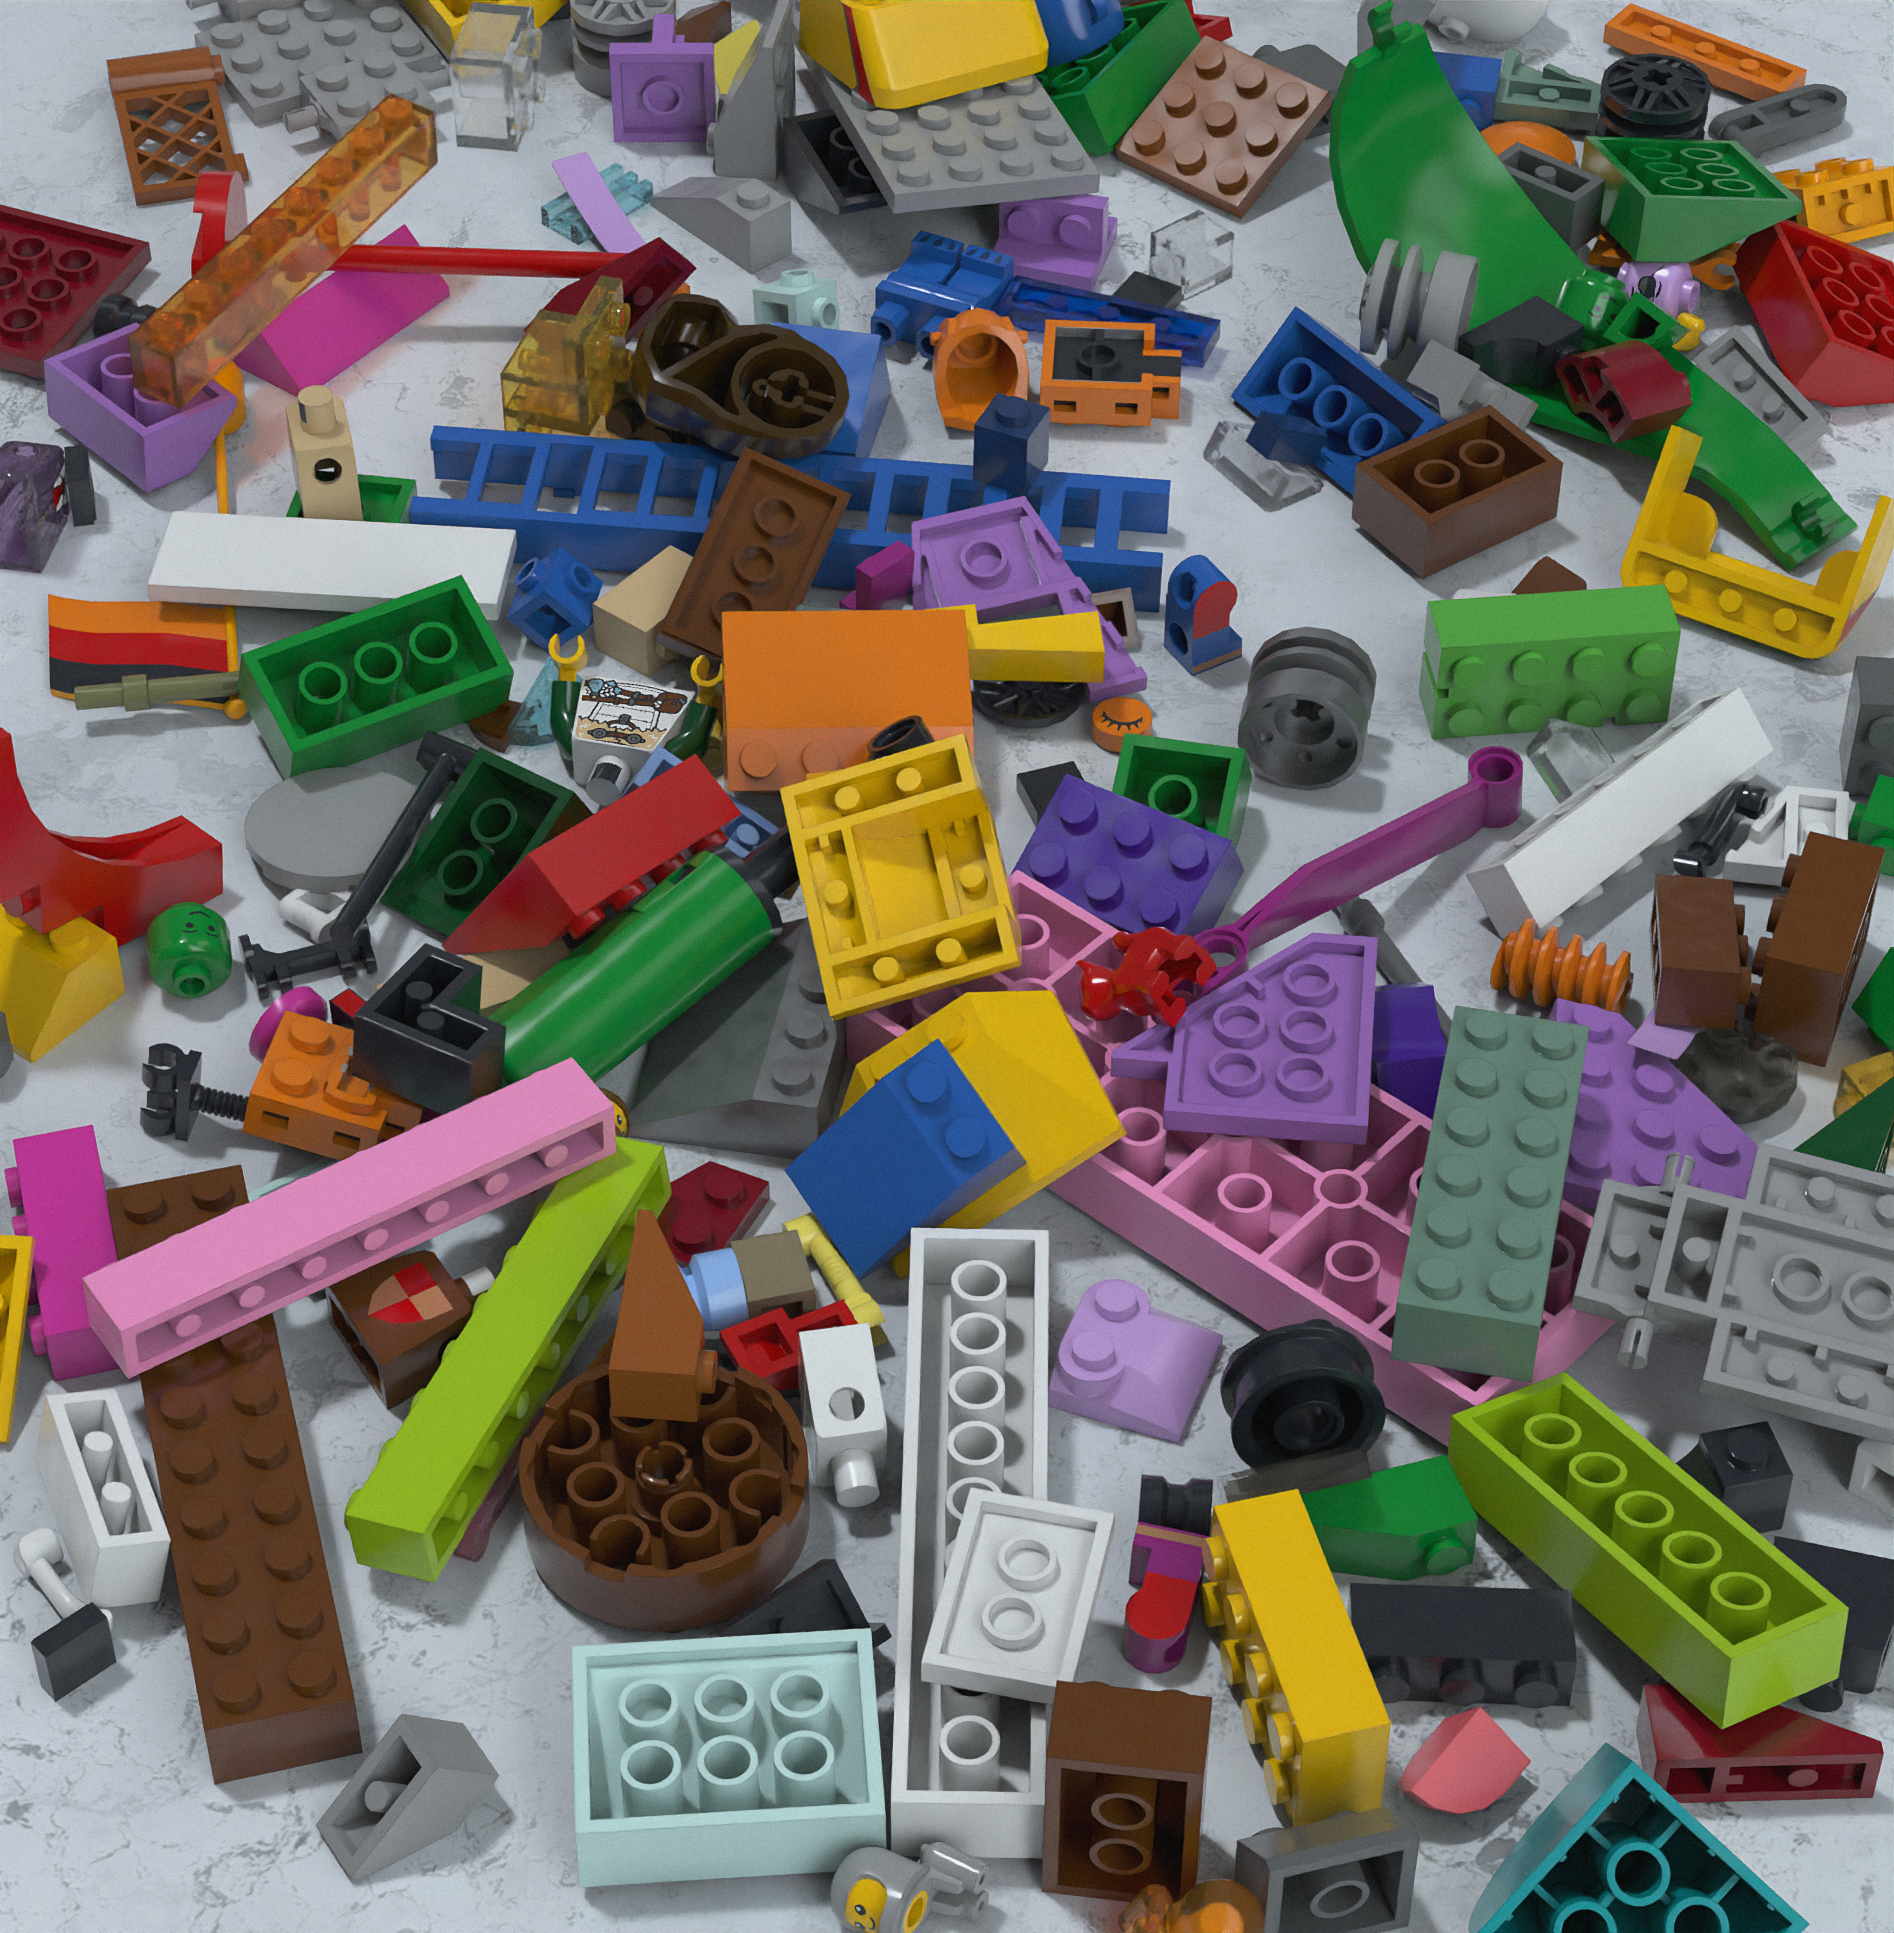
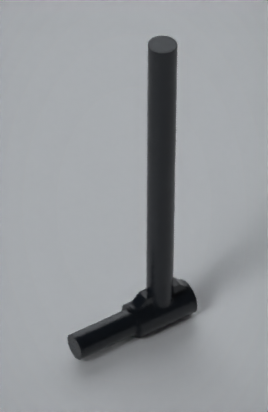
[329,730,477,944]

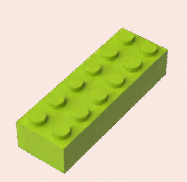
[1447,1371,1849,1729]

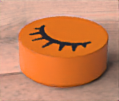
[1092,697,1152,753]

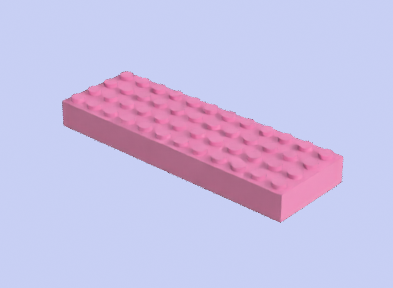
[846,870,1616,1447]

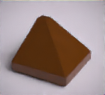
[675,0,732,44]

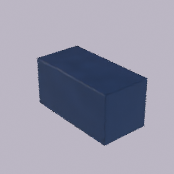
[1245,411,1328,467]

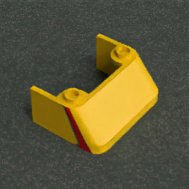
[799,0,1049,109]
[1620,425,1894,660]

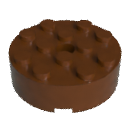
[519,1362,810,1633]

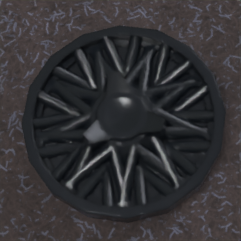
[973,680,1084,729]

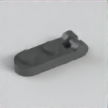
[1708,84,1847,159]

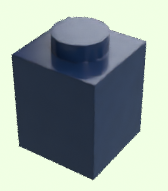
[973,393,1050,495]

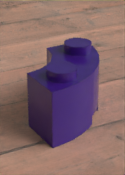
[1370,982,1447,1120]

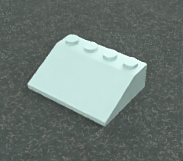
[571,1628,886,1887]

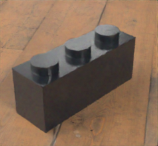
[1347,1583,1577,1708]

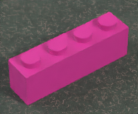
[4,1125,121,1382]

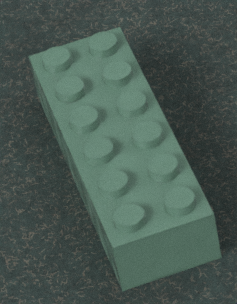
[1390,1005,1590,1383]

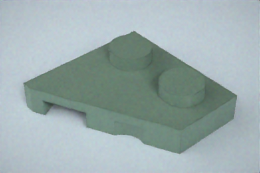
[1493,48,1601,131]

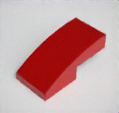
[719,1299,875,1391]

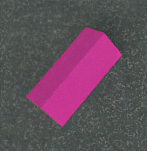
[222,224,450,397]

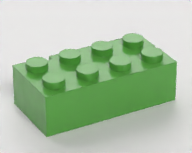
[1419,584,1681,739]

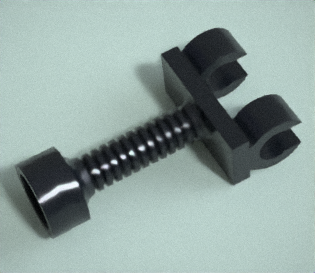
[140,1043,305,1151]

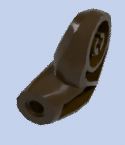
[631,293,850,459]

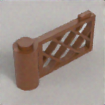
[106,46,249,206]

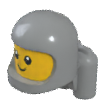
[830,1842,990,1933]

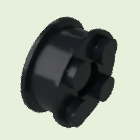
[1220,1319,1386,1479]

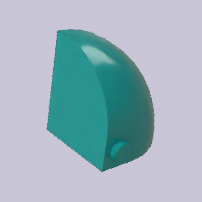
[1468,1742,1810,1933]

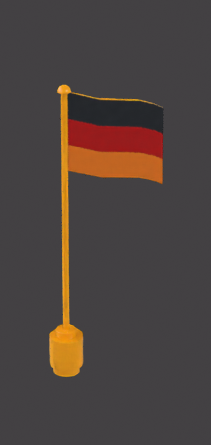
[48,355,247,719]

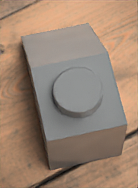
[316,1714,500,1880]

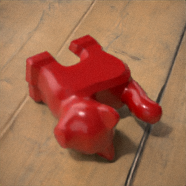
[1075,927,1216,1028]

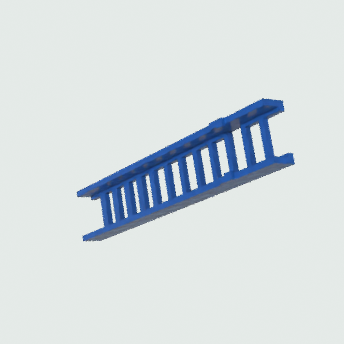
[409,425,1171,613]

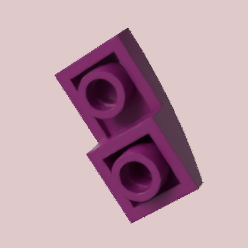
[839,540,915,611]

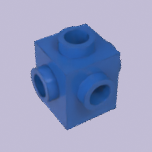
[507,546,603,654]

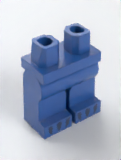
[871,230,1014,360]

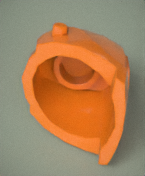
[930,308,1030,431]

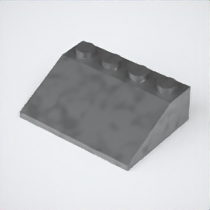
[626,917,848,1160]

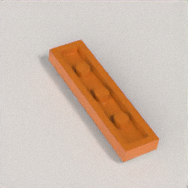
[1603,3,1807,102]

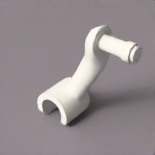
[13,1527,113,1633]

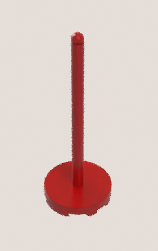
[191,170,628,337]

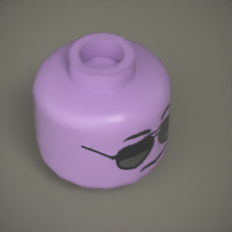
[1617,259,1700,318]

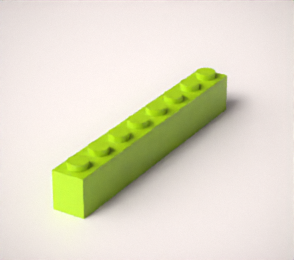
[344,1136,672,1583]

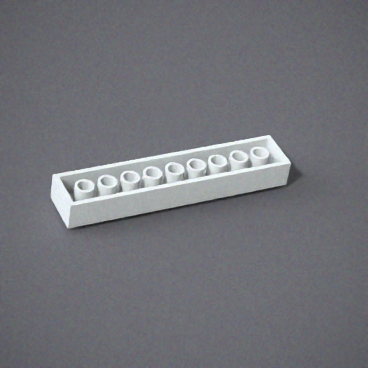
[891,1228,1049,1859]

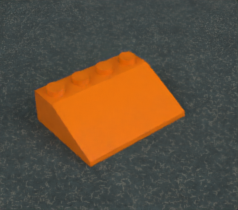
[721,610,974,795]

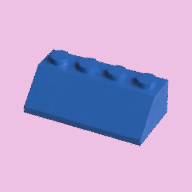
[1231,306,1448,495]

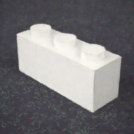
[35,1388,171,1609]

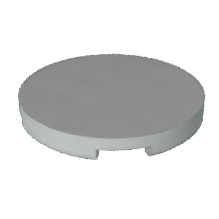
[244,767,431,895]

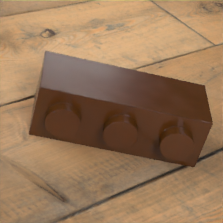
[1649,874,1751,1030]

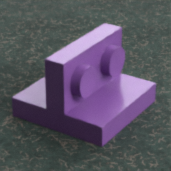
[609,14,717,142]
[993,194,1118,296]

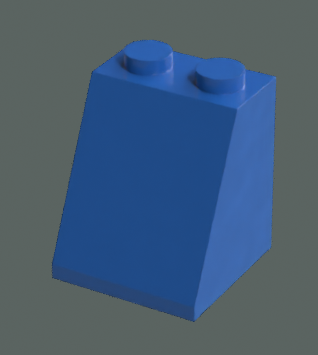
[771,321,892,458]

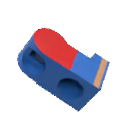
[1164,555,1242,676]

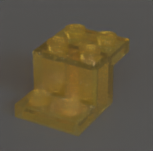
[500,275,633,436]

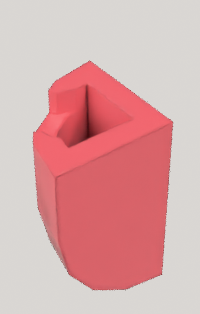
[1399,1707,1531,1814]

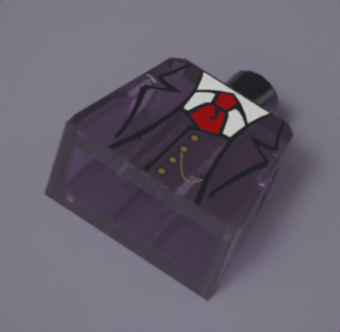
[0,441,69,573]

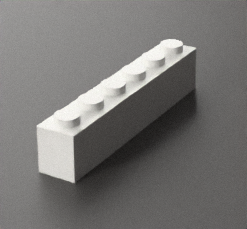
[1466,687,1774,939]

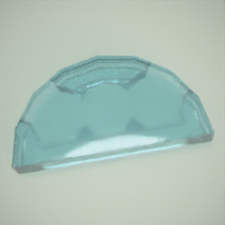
[507,656,583,747]

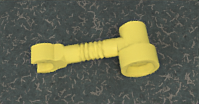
[782,1212,889,1347]

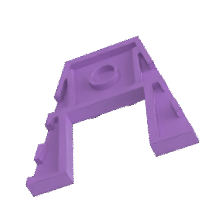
[911,496,1147,726]

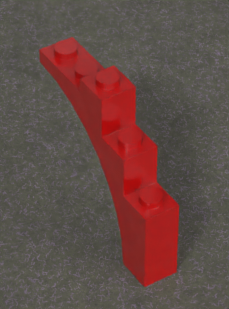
[0,727,223,947]

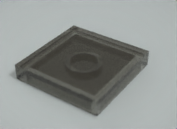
[1217,1445,1372,1504]

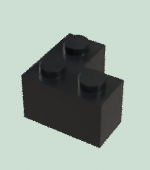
[352,943,506,1115]

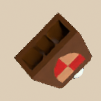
[325,1250,495,1410]

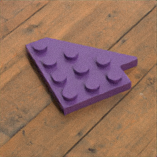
[1111,933,1378,1145]
[1549,998,1758,1209]

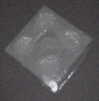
[449,2,546,152]

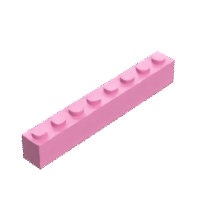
[82,1057,616,1379]

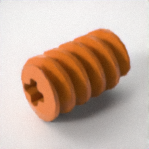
[1490,917,1634,1016]

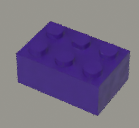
[1010,773,1245,938]

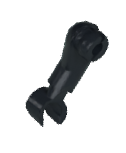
[1673,781,1769,878]

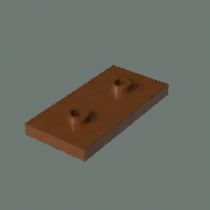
[655,447,852,670]

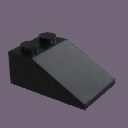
[782,109,888,215]

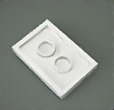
[921,1487,1115,1705]

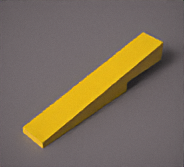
[924,604,1105,683]

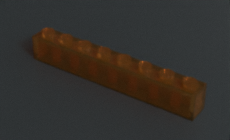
[127,93,438,409]

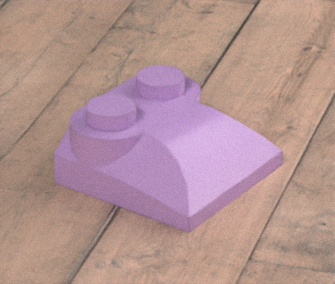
[1048,1279,1223,1444]

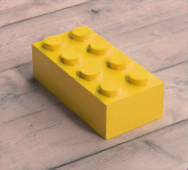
[1199,1489,1391,1828]

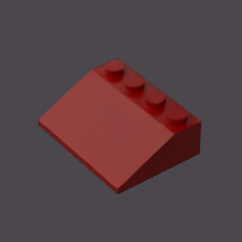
[1732,219,1894,407]
[441,754,742,955]

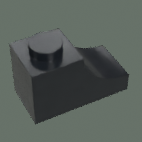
[1457,296,1585,391]
[1675,1421,1793,1534]

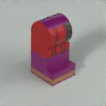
[1122,1521,1209,1674]

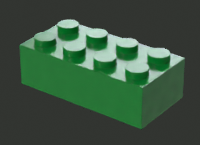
[238,575,514,780]

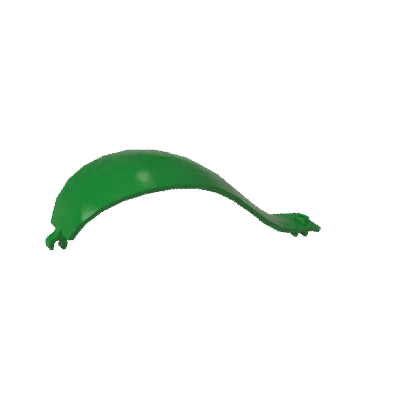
[1329,0,1858,573]

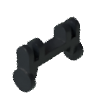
[238,919,378,1000]

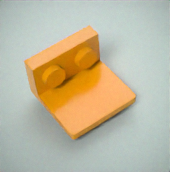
[1772,157,1894,243]

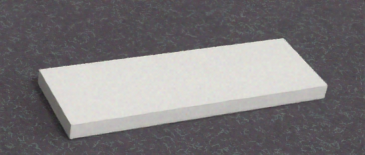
[147,511,517,620]

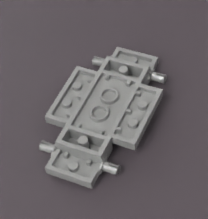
[185,0,452,145]
[1571,1142,1894,1445]

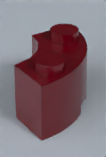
[1554,340,1693,443]

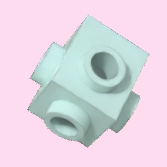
[752,269,840,330]

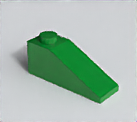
[1299,1454,1478,1581]

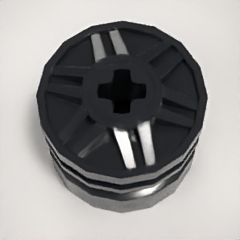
[1595,53,1712,140]

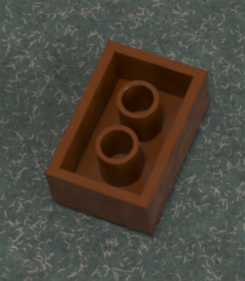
[1352,405,1563,578]
[1743,831,1885,1067]
[1042,1680,1213,1909]

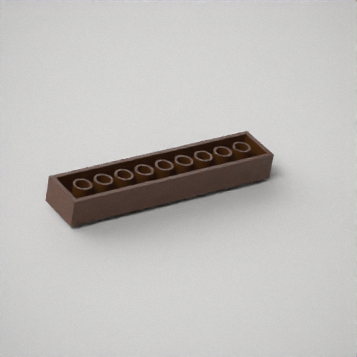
[106,1164,363,1785]

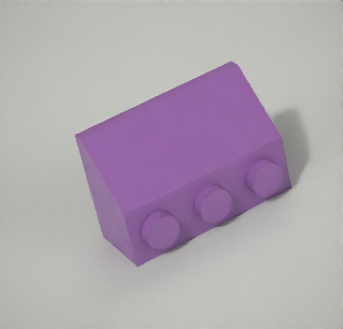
[44,322,237,493]

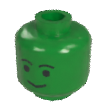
[1554,269,1630,353]
[147,902,232,999]

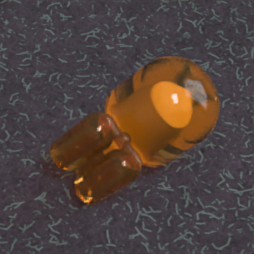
[1118,1878,1265,1933]

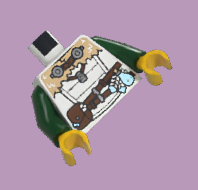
[548,634,723,806]

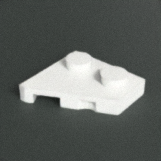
[1722,785,1849,886]

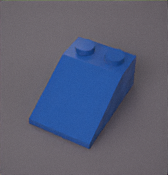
[784,1038,1027,1281]

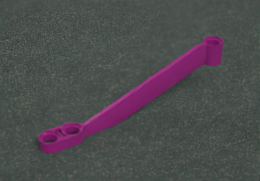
[1151,746,1523,1024]

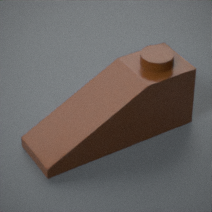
[608,1209,718,1422]

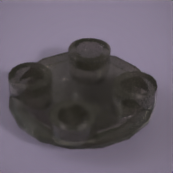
[1669,1017,1798,1125]

